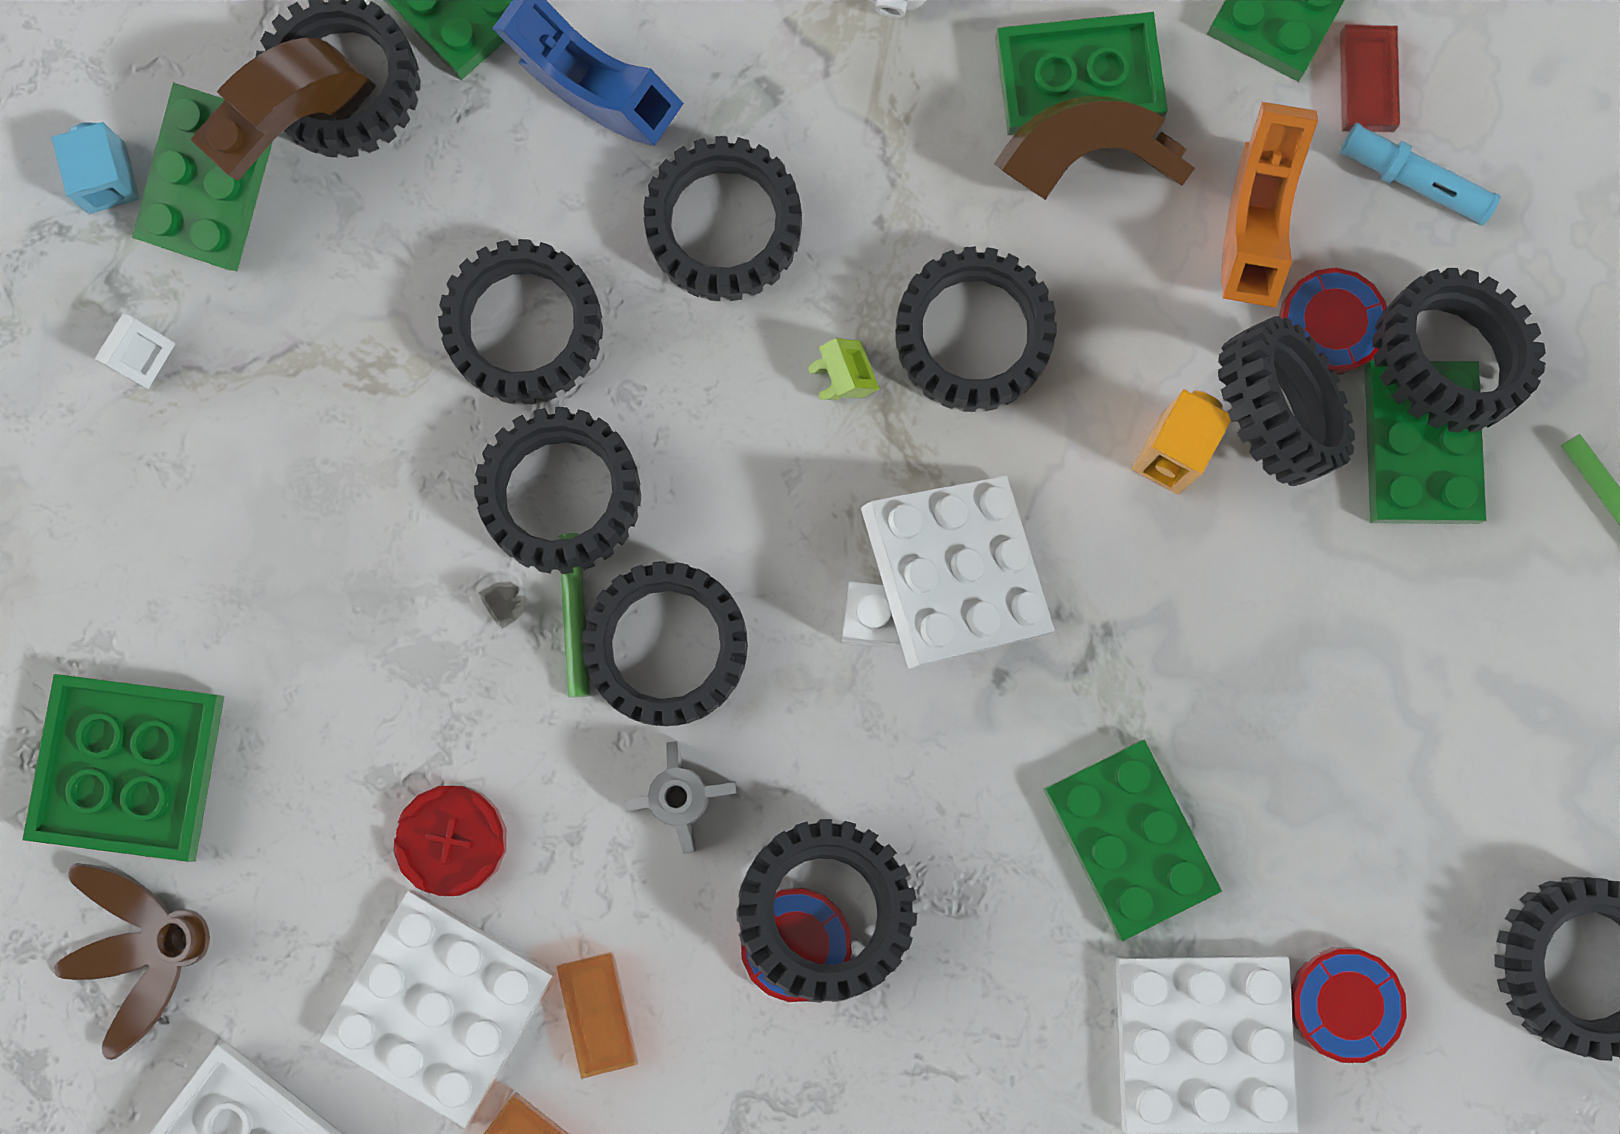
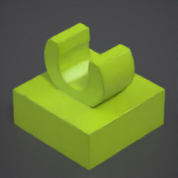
[808,338,880,400]

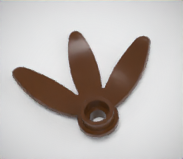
[54,863,210,1060]

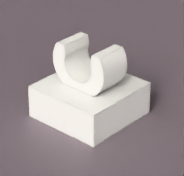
[95,313,176,389]

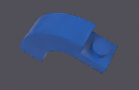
[492,0,684,146]

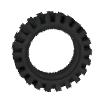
[736,819,917,1003]
[1494,876,1620,1061]

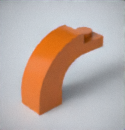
[1221,102,1318,308]

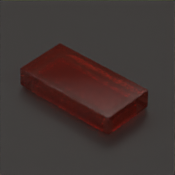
[1340,24,1400,133]

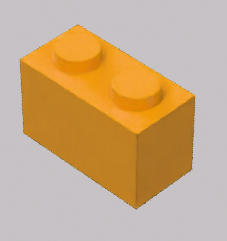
[1131,389,1231,495]

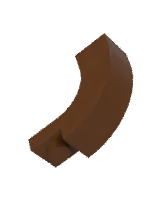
[190,38,377,181]
[994,96,1195,200]

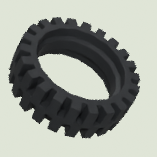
[255,0,421,158]
[643,136,802,301]
[438,239,603,405]
[895,246,1057,412]
[1372,268,1546,433]
[1218,316,1355,486]
[474,407,641,574]
[582,561,748,727]

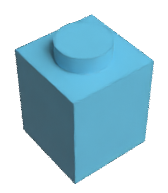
[51,122,140,214]

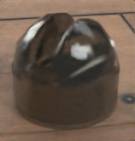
[478,581,526,630]

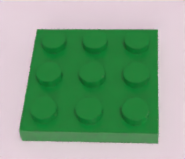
[22,674,225,862]

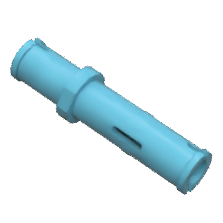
[1339,123,1501,226]

